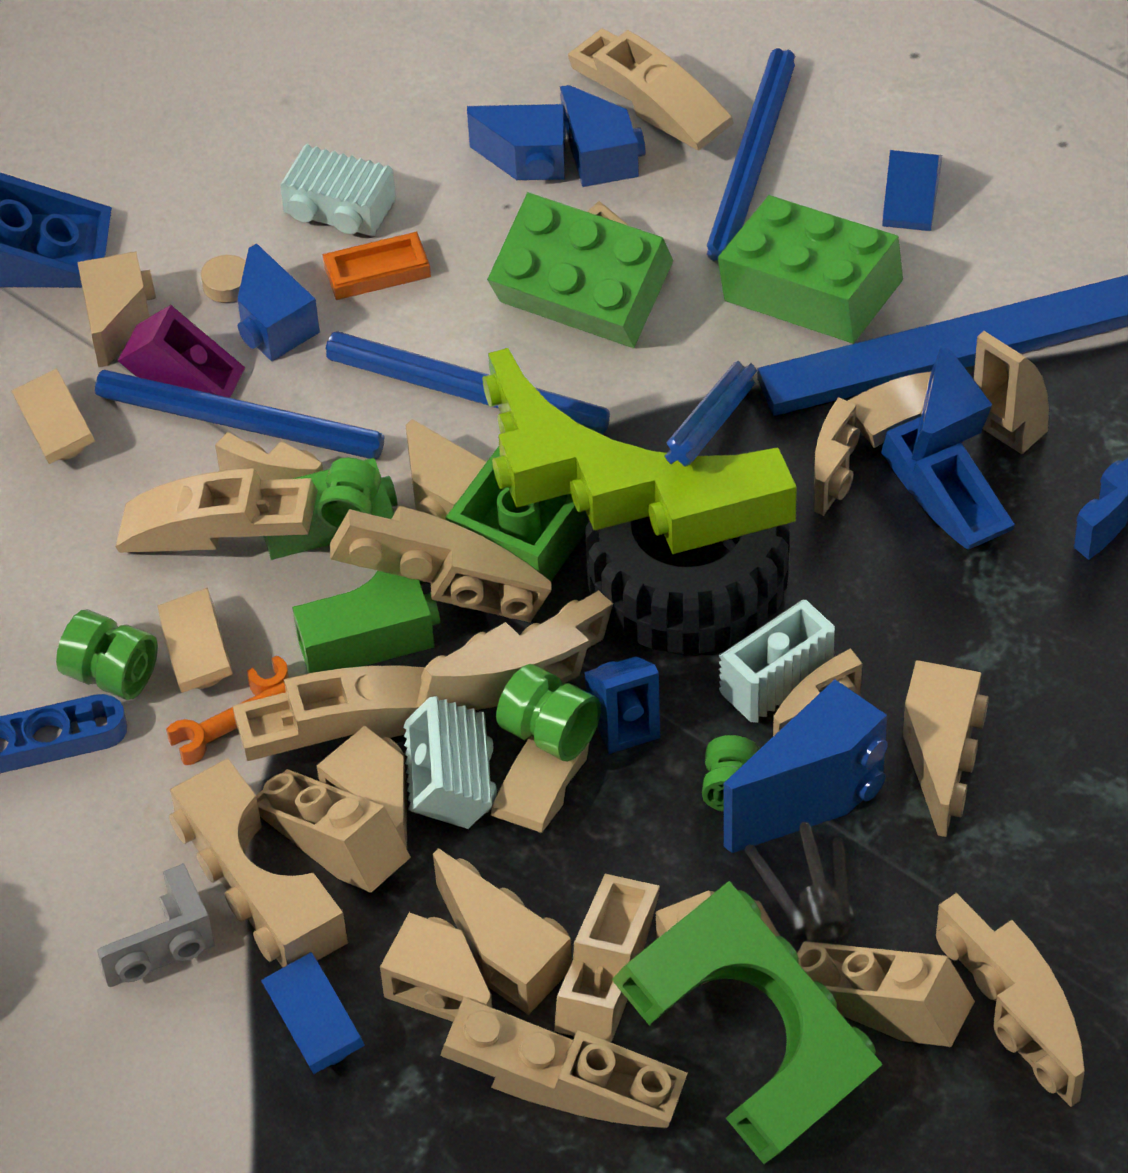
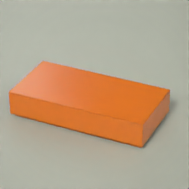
[322,231,431,300]

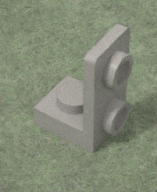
[97,863,215,987]

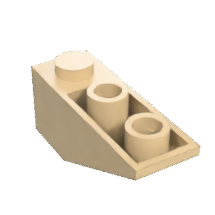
[903,660,989,837]
[256,769,411,892]
[433,848,572,1015]
[797,941,975,1047]

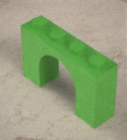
[263,458,440,674]
[611,881,883,1164]

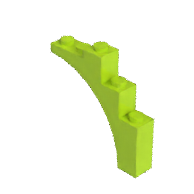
[482,348,797,554]

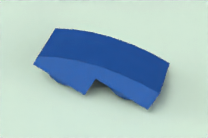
[1074,458,1128,560]
[261,952,365,1074]

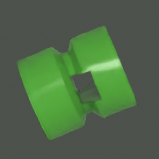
[56,609,158,700]
[496,664,601,762]

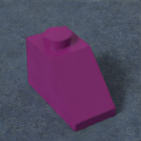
[118,305,245,398]

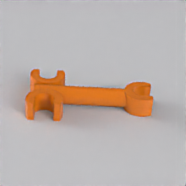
[166,656,289,765]

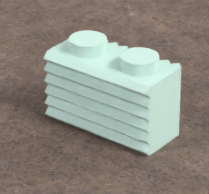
[280,144,396,236]
[719,600,835,723]
[403,696,497,829]

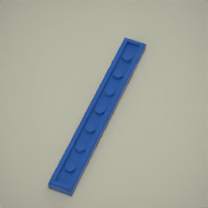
[757,275,1128,416]

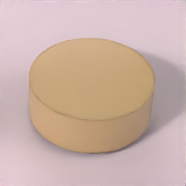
[201,255,246,303]

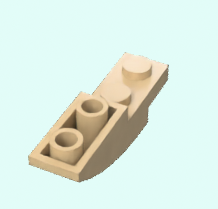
[568,28,734,151]
[115,468,318,553]
[330,505,552,622]
[417,590,613,710]
[232,666,424,761]
[936,893,1085,1107]
[440,997,688,1128]

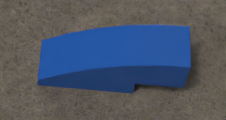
[881,417,1015,550]

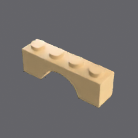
[169,758,348,968]

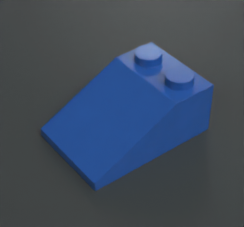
[0,172,112,288]
[724,679,888,853]

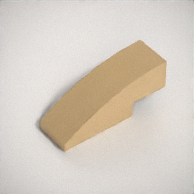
[974,331,1049,454]
[554,874,660,1042]

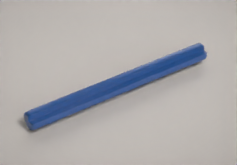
[707,48,795,261]
[325,331,610,435]
[665,361,757,467]
[95,370,384,460]

